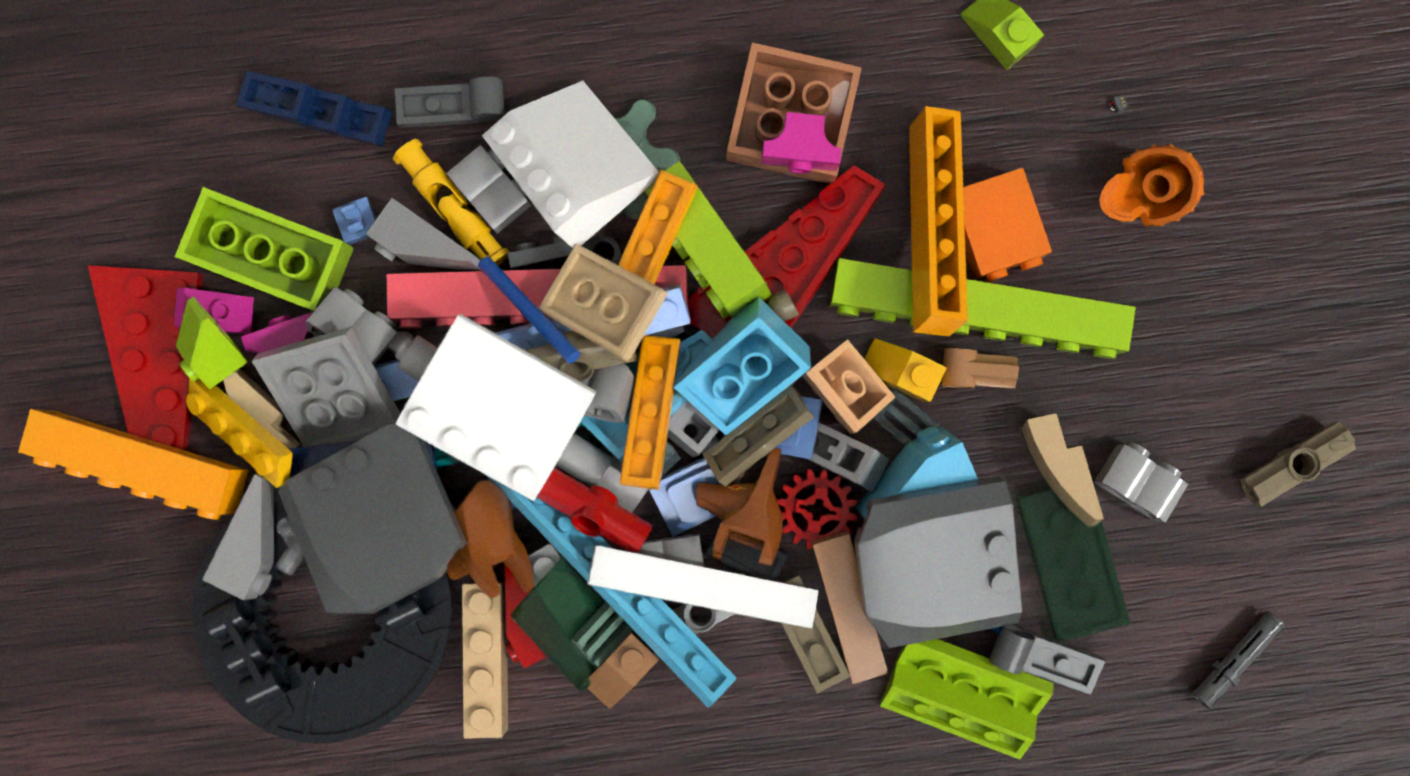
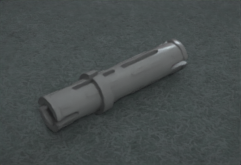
[1191,611,1286,710]

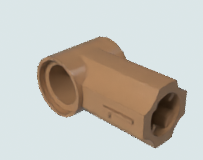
[941,348,1019,389]

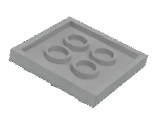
[252,327,401,447]

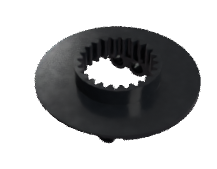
[192,490,452,743]

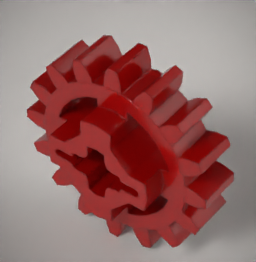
[777,469,857,550]

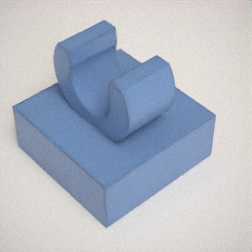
[332,196,377,245]

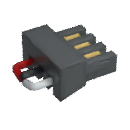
[1109,95,1129,113]

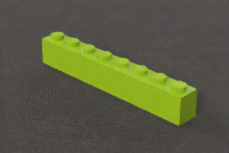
[829,258,1136,359]

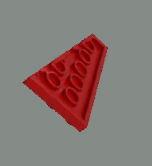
[689,165,886,339]
[88,265,203,451]

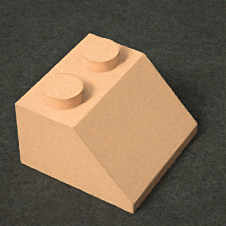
[802,339,895,434]

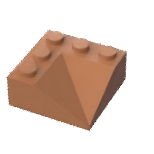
[726,43,862,184]

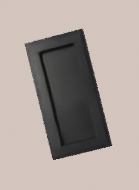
[706,528,789,581]

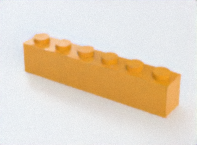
[909,106,968,337]
[18,409,249,520]

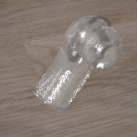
[276,516,304,576]

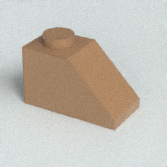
[583,630,660,709]

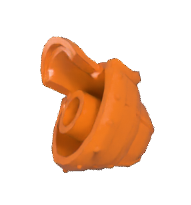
[1099,144,1204,227]

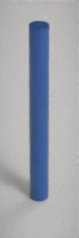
[478,257,580,363]

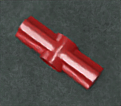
[537,467,653,554]

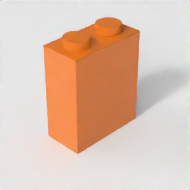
[963,168,1052,283]

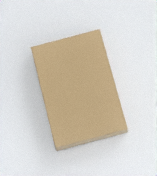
[538,244,668,362]

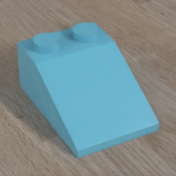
[674,297,811,436]
[856,426,978,520]

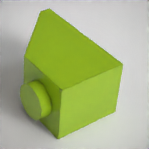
[960,0,1044,71]
[176,296,247,389]

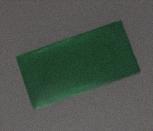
[1016,488,1131,642]

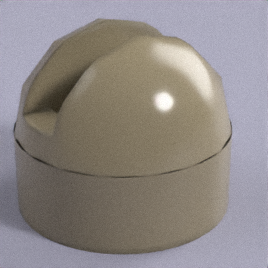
[768,288,799,321]

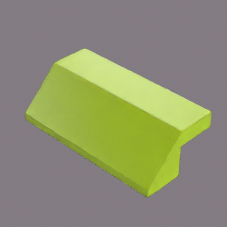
[880,639,1054,760]

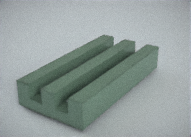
[571,602,633,668]

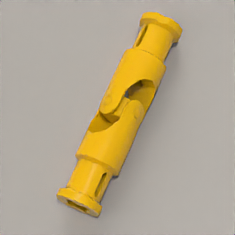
[393,139,510,267]

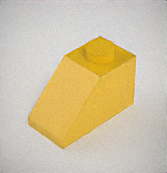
[864,338,947,403]

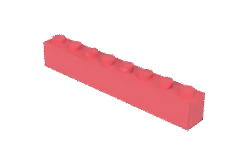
[387,265,689,329]

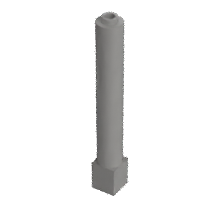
[395,335,648,513]

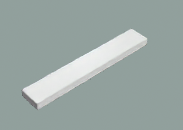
[587,545,819,628]

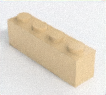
[462,580,508,738]

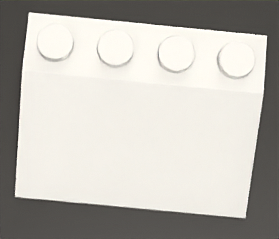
[482,81,660,248]
[396,313,597,501]

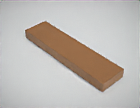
[811,531,888,684]

